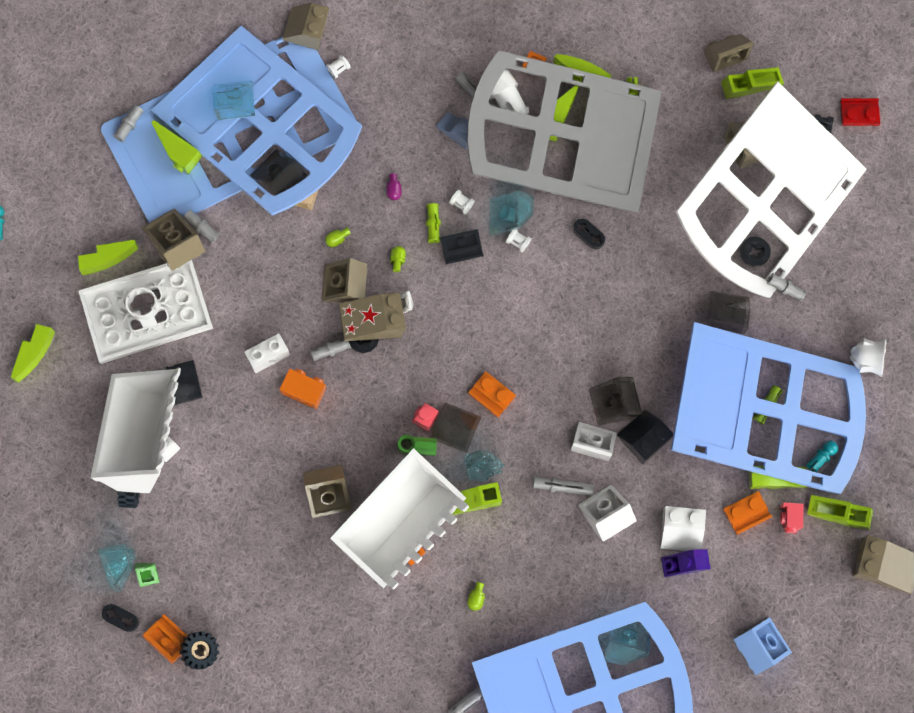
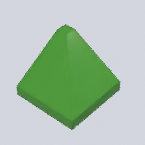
[135,563,160,587]

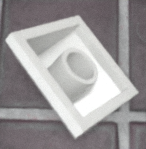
[571,422,617,462]

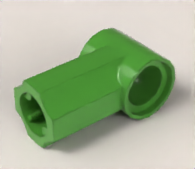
[397,435,437,456]

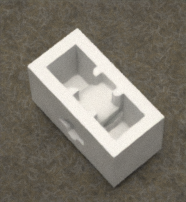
[244,334,290,373]

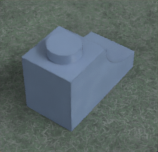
[437,112,468,149]

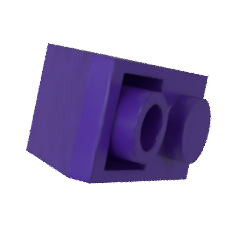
[661,549,711,577]

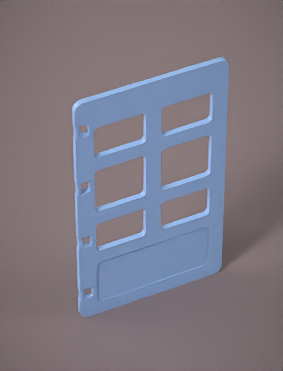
[101,37,356,222]

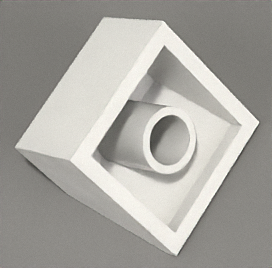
[578,485,637,541]
[660,506,706,551]

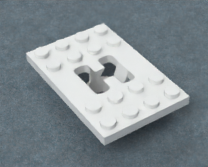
[79,260,213,364]

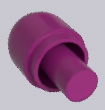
[386,173,402,200]

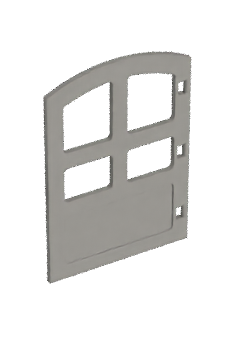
[467,51,662,213]

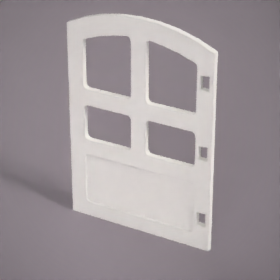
[676,82,866,298]

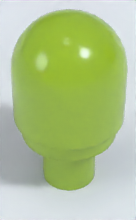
[325,227,351,247]
[390,246,406,272]
[467,582,485,611]

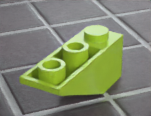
[452,482,502,515]

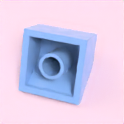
[734,617,792,675]

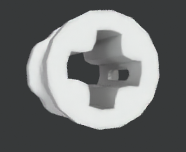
[326,54,351,79]
[449,190,475,214]
[506,228,531,252]

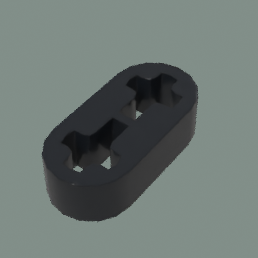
[573,219,605,250]
[102,604,139,632]

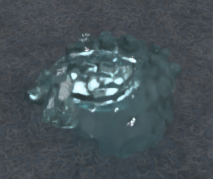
[464,450,505,482]

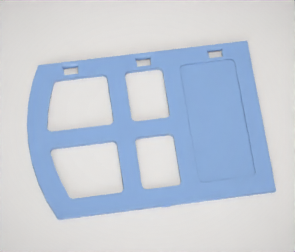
[151,26,362,215]
[671,322,866,495]
[472,602,693,713]

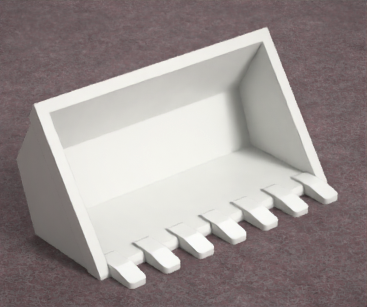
[90,368,181,493]
[330,448,469,589]

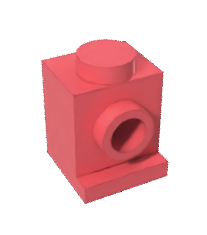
[412,403,439,432]
[780,502,804,533]

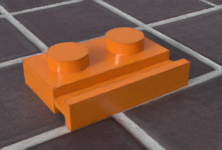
[468,371,516,418]
[723,491,772,535]
[143,614,188,664]

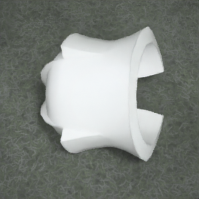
[850,338,886,377]

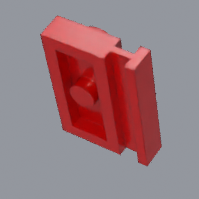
[840,98,881,126]

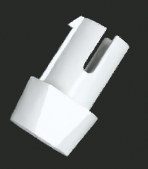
[490,69,529,115]

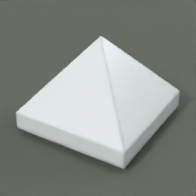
[400,291,413,313]

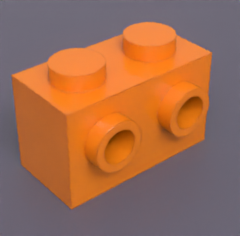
[279,369,327,410]

